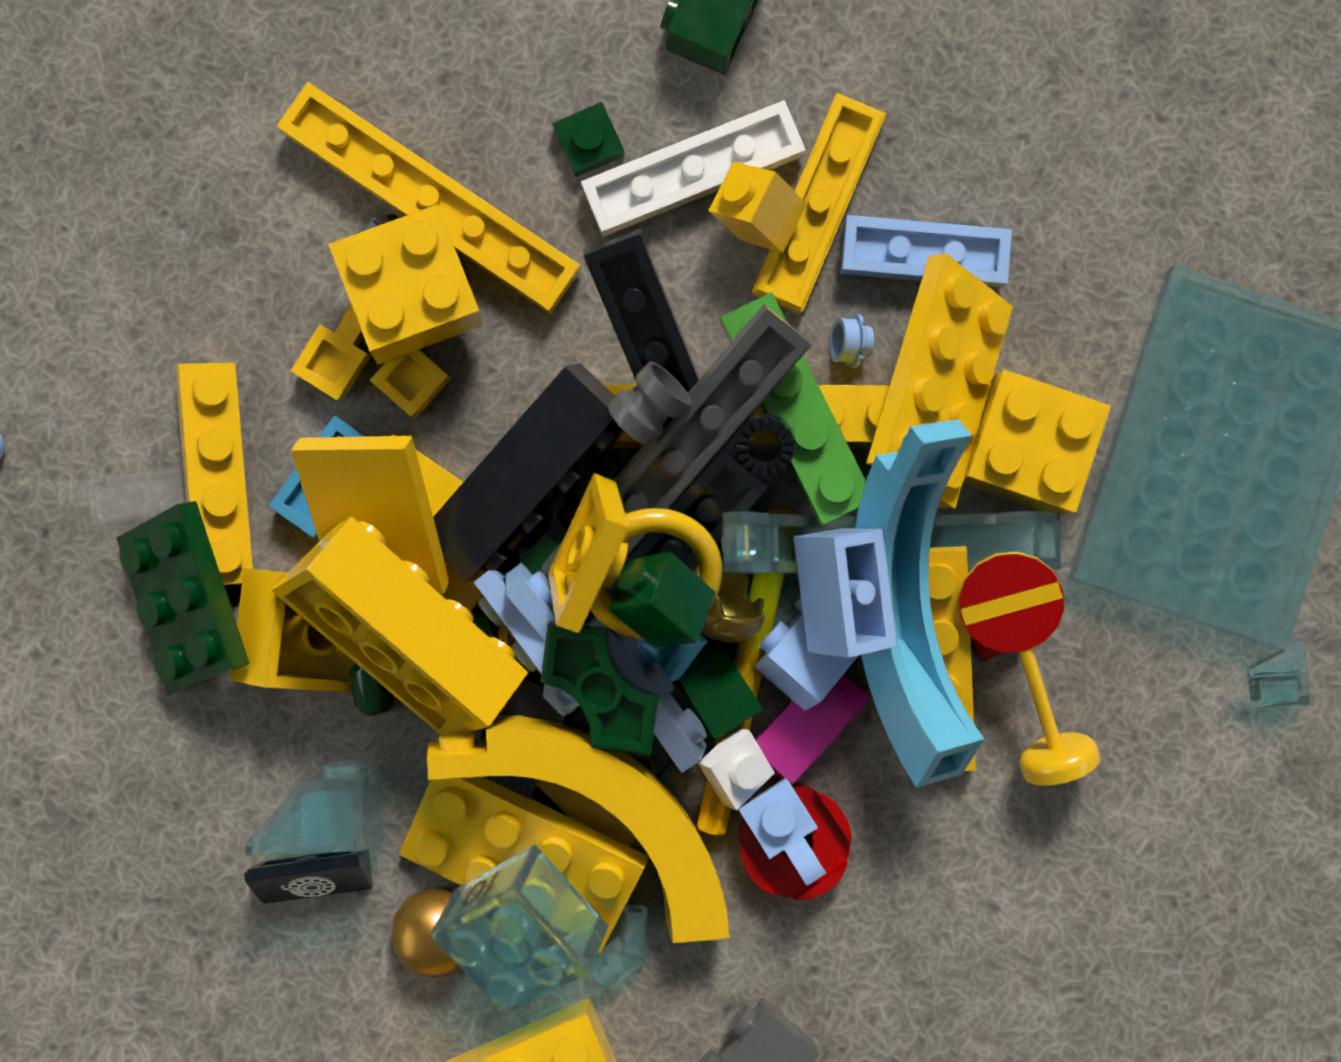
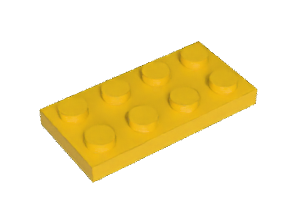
[866,253,1013,508]
[398,777,649,954]

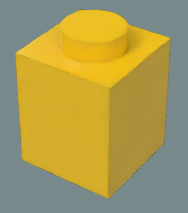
[708,161,807,253]

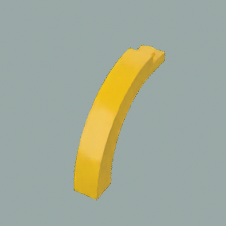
[427,716,730,943]

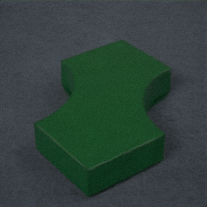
[540,620,659,756]

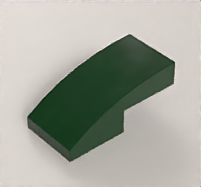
[679,633,763,739]

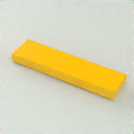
[751,93,887,315]

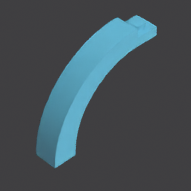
[855,419,985,788]

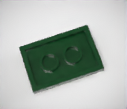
[116,501,250,695]

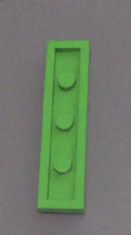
[719,292,866,526]

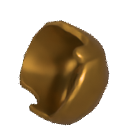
[693,562,765,643]
[391,888,477,979]

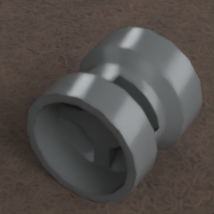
[607,362,692,446]

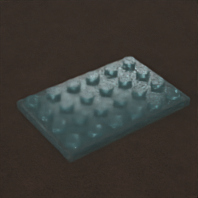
[1068,264,1341,650]

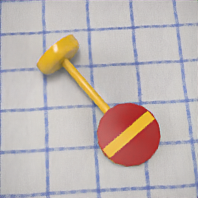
[958,552,1101,786]

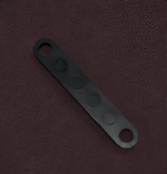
[584,413,795,624]

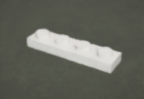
[581,100,806,237]

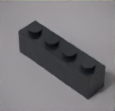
[433,363,624,583]

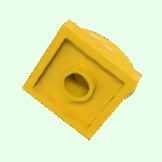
[548,473,722,640]

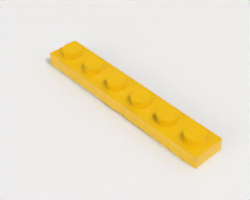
[276,82,581,315]

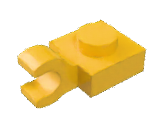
[290,304,371,402]

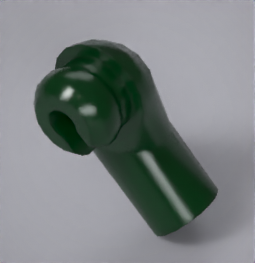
[349,663,394,716]

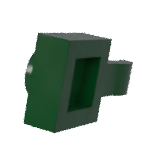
[509,496,569,575]

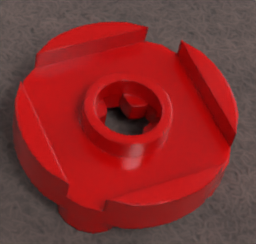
[739,784,852,900]

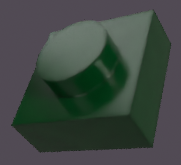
[552,102,625,177]

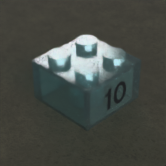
[430,844,608,1016]

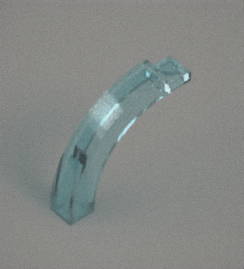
[721,511,1061,575]

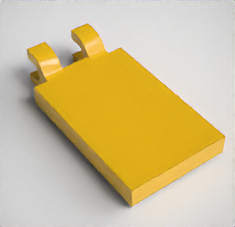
[291,436,450,596]

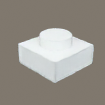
[698,726,774,810]

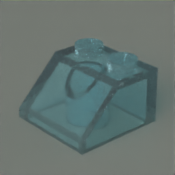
[245,758,385,856]

